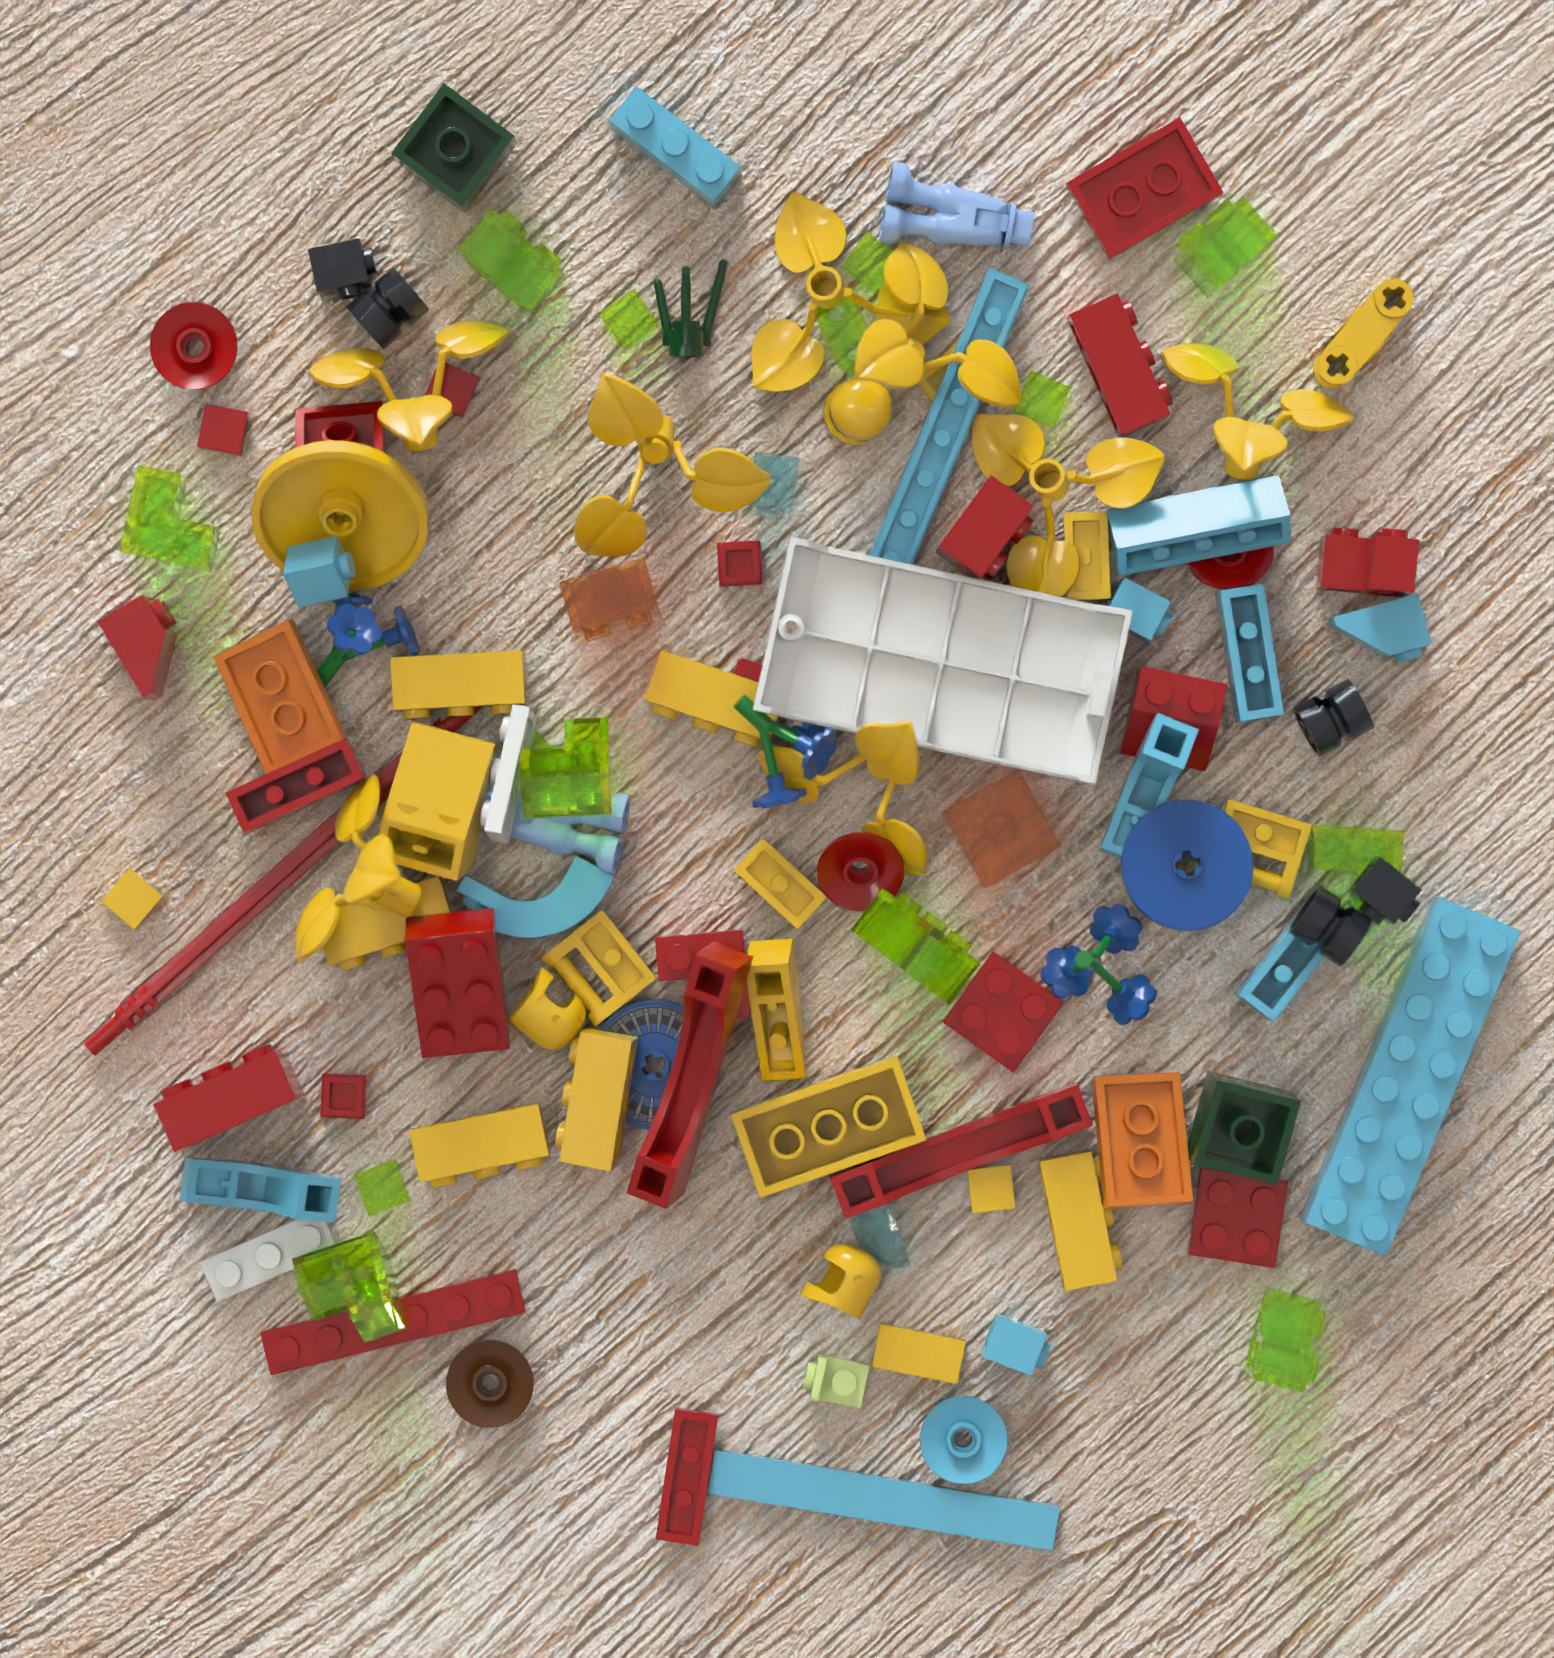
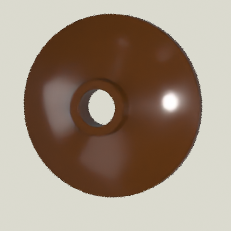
[446,1340,534,1428]

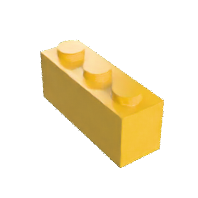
[390,650,527,719]
[644,650,778,748]
[322,876,453,971]
[555,1028,639,1171]
[409,1102,551,1188]
[1037,1149,1123,1291]

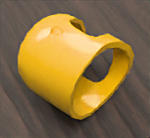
[823,378,893,446]
[508,966,586,1050]
[800,1243,881,1320]

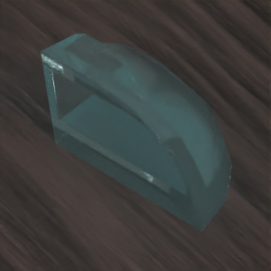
[849,1202,911,1269]

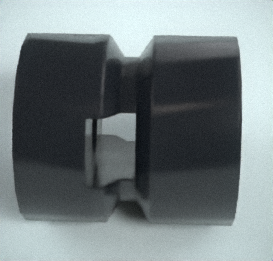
[347,267,430,350]
[1293,679,1374,757]
[1288,885,1372,967]

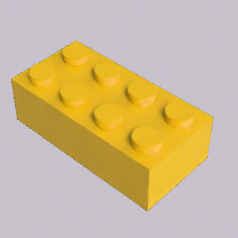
[731,1055,926,1198]

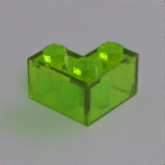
[1173,196,1278,299]
[458,209,564,316]
[119,465,221,573]
[520,717,612,818]
[1307,825,1404,911]
[851,888,981,1005]
[292,1231,406,1343]
[1243,1286,1325,1393]

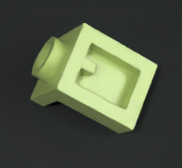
[803,1353,870,1408]

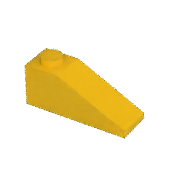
[747,938,806,1081]

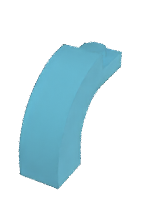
[1099,713,1199,860]
[457,856,616,938]
[179,1157,341,1223]

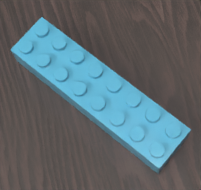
[1299,897,1521,1256]

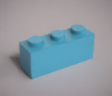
[609,86,741,208]
[1215,584,1284,723]
[1234,891,1324,1022]

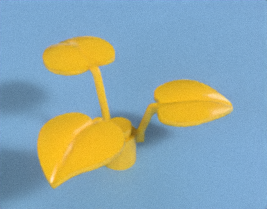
[751,192,950,392]
[854,243,1022,407]
[307,320,511,451]
[1160,343,1355,480]
[575,373,771,557]
[972,414,1165,597]
[757,720,928,876]
[295,774,421,964]

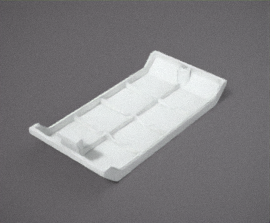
[753,537,1133,784]

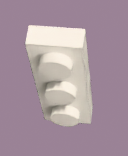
[480,704,537,844]
[200,1219,339,1302]

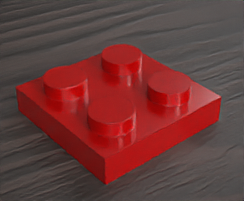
[942,951,1064,1073]
[1187,1167,1288,1268]

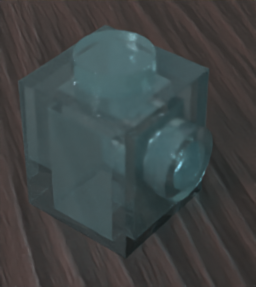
[748,452,799,519]

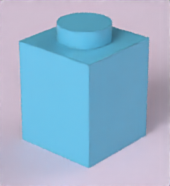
[283,536,356,608]
[1108,577,1173,643]
[980,1312,1051,1376]

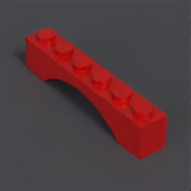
[627,941,754,1209]
[829,1082,1093,1219]

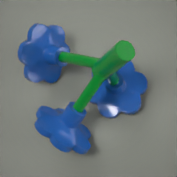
[317,593,421,687]
[733,694,838,808]
[1041,904,1157,1025]

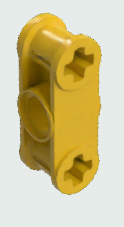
[1313,278,1414,389]

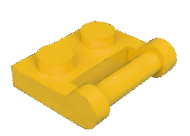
[1223,799,1312,900]
[541,909,657,1026]

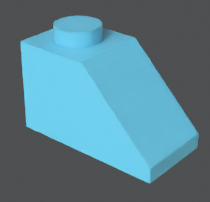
[1328,594,1432,663]

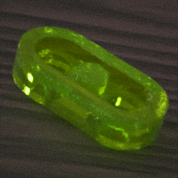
[815,298,868,375]

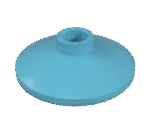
[920,1396,1008,1484]

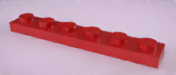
[260,1269,527,1375]

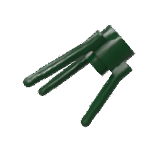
[654,259,728,357]

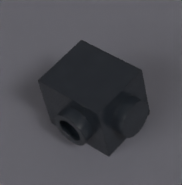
[308,238,377,300]
[1347,856,1422,926]

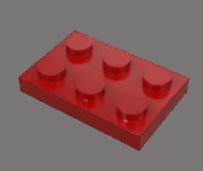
[1066,117,1224,260]

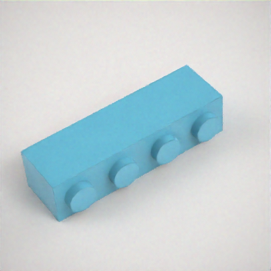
[1107,475,1291,576]

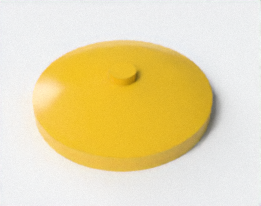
[251,441,429,591]

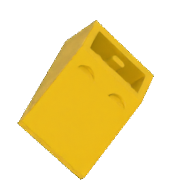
[379,722,496,881]

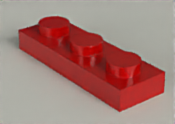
[656,1407,718,1546]

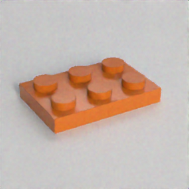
[213,619,347,774]
[1091,1072,1194,1210]

